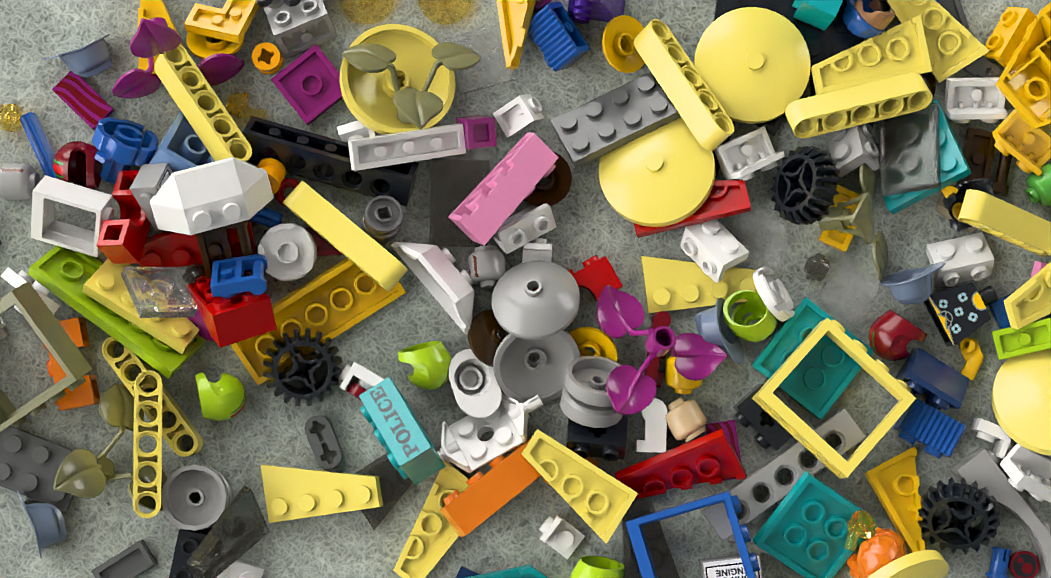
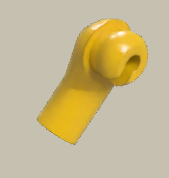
[959,337,984,382]

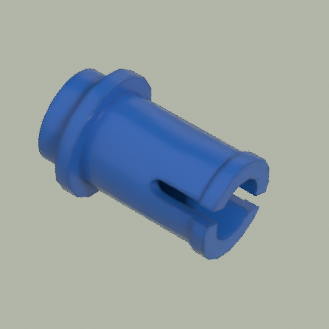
[985,547,1011,578]

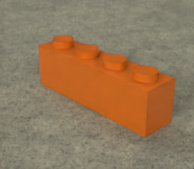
[440,437,541,538]

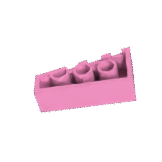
[448,133,559,246]

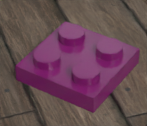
[271,44,343,126]

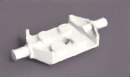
[437,392,544,473]

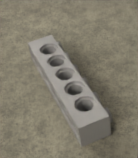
[700,408,866,541]

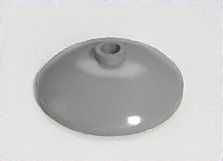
[491,260,580,340]
[493,330,580,403]

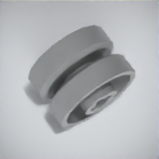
[560,356,623,428]
[161,465,233,531]

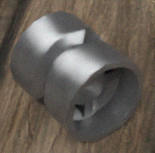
[361,195,403,244]

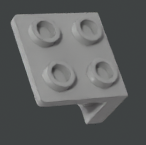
[263,0,338,59]

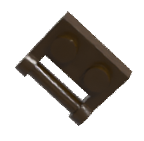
[956,128,1012,196]
[196,220,254,279]

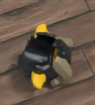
[936,177,996,233]

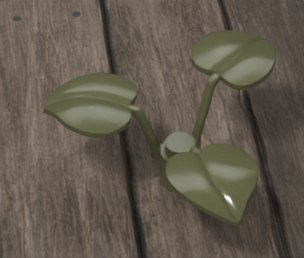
[342,42,481,129]
[818,163,888,281]
[53,383,167,511]

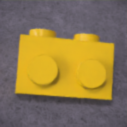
[983,7,1036,68]
[992,109,1051,176]

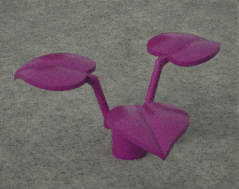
[112,17,245,99]
[597,285,727,415]

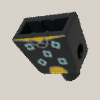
[924,282,998,347]

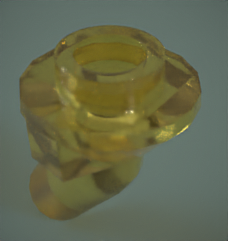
[226,92,266,119]
[0,103,22,132]
[844,510,877,551]

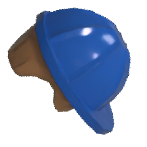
[843,0,896,38]

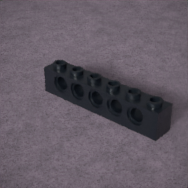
[242,116,419,207]

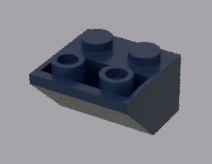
[895,348,969,410]

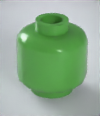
[1025,163,1051,207]

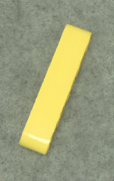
[633,19,735,151]
[154,45,252,163]
[785,72,933,139]
[282,181,408,292]
[958,189,1051,258]
[102,337,203,457]
[133,370,162,518]

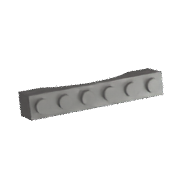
[950,448,1051,578]

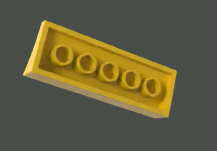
[231,257,406,385]

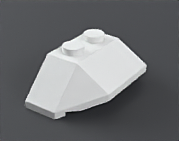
[150,157,274,235]
[391,242,475,336]

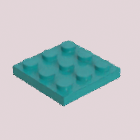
[751,297,874,420]
[752,471,877,578]

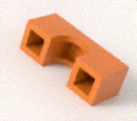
[43,317,100,411]

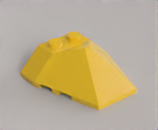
[995,2,1051,130]

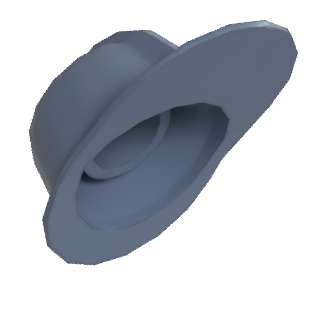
[44,34,112,77]
[880,262,946,305]
[695,298,745,365]
[17,490,67,558]

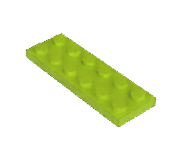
[28,245,205,379]

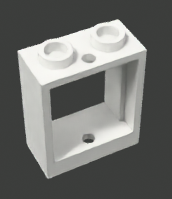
[31,175,115,257]

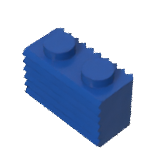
[528,1,591,72]
[893,398,967,459]

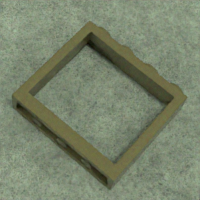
[0,281,92,432]

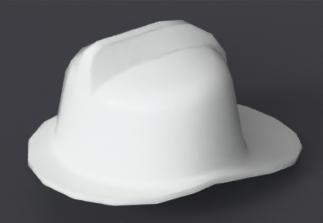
[449,349,502,418]

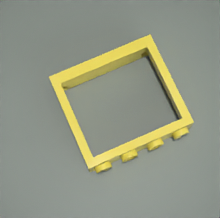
[752,318,916,479]

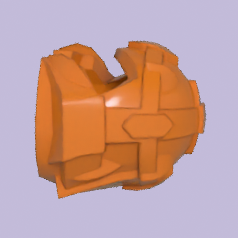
[847,527,907,578]

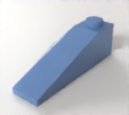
[149,110,265,212]

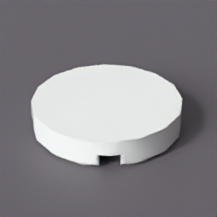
[258,223,317,281]
[753,266,795,322]

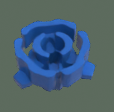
[92,118,159,184]

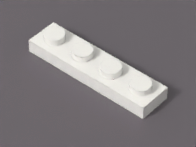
[348,123,466,171]

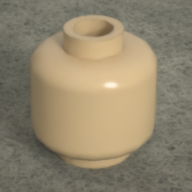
[666,397,707,443]

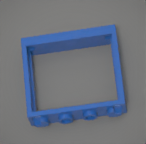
[625,490,760,578]

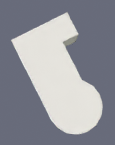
[635,398,667,453]

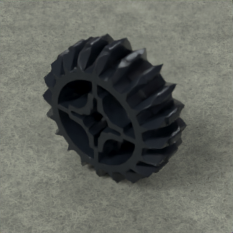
[771,146,841,225]
[263,327,342,406]
[918,477,1000,555]

